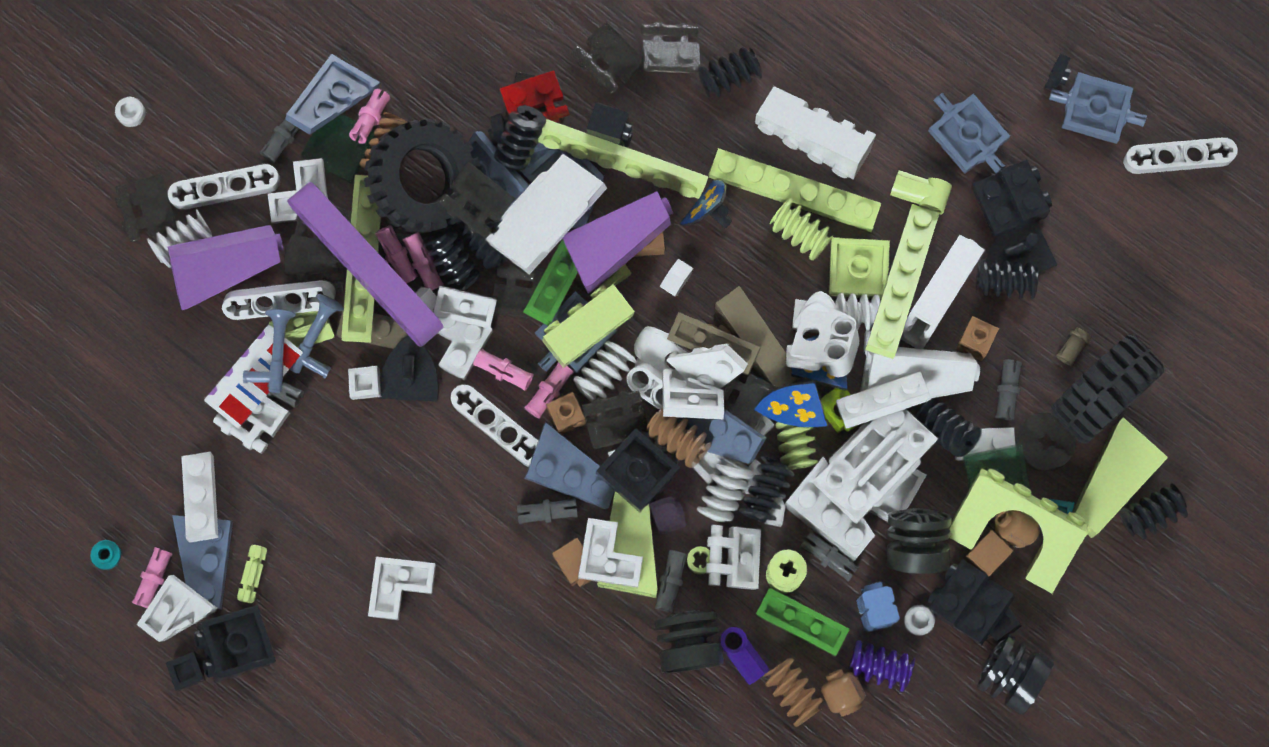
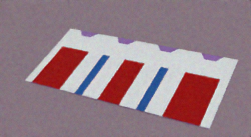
[204,325,303,429]

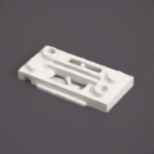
[486,154,607,274]
[813,409,938,524]

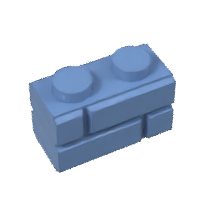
[856,582,900,632]

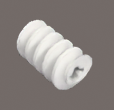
[147,210,212,268]
[835,293,880,331]
[574,341,637,406]
[696,456,754,522]

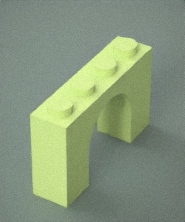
[948,468,1088,593]

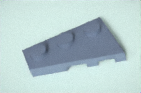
[524,423,614,509]

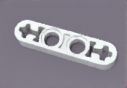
[1123,138,1237,174]
[168,164,280,210]
[222,280,336,320]
[451,385,538,467]

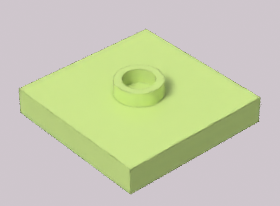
[829,237,890,299]

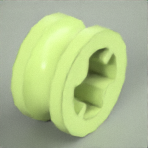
[687,546,710,574]

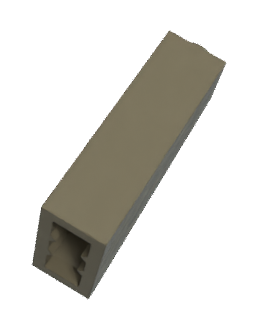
[714,286,800,391]

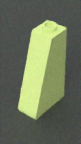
[1073,417,1168,538]
[597,491,657,598]

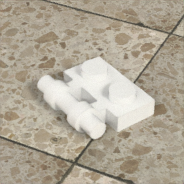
[213,397,290,454]
[706,525,761,590]

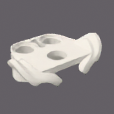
[786,291,859,377]
[627,326,688,409]

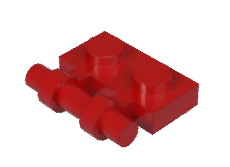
[500,70,570,123]

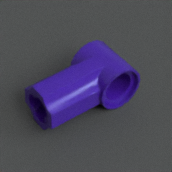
[718,627,770,685]

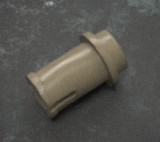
[1056,327,1091,366]

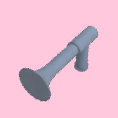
[290,294,344,379]
[243,309,296,393]

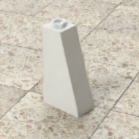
[901,235,985,349]
[860,347,980,398]

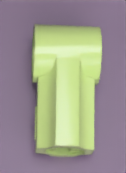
[890,170,952,215]

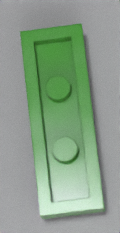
[523,239,578,326]
[756,587,849,656]

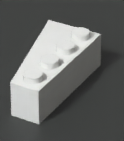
[755,86,876,179]

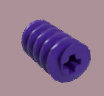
[848,640,915,692]

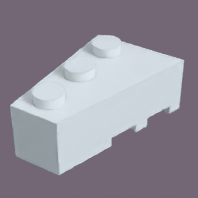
[785,457,875,562]

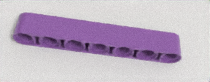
[287,182,444,347]

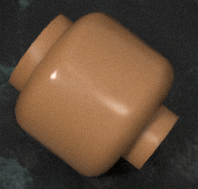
[995,510,1039,548]
[821,669,866,716]

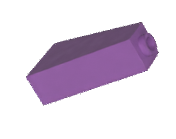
[562,192,673,294]
[167,225,283,310]

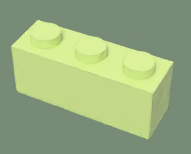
[542,284,635,369]

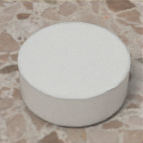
[115,97,146,127]
[904,605,935,636]

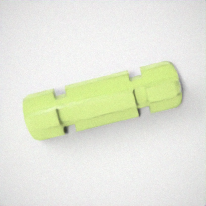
[237,545,267,604]

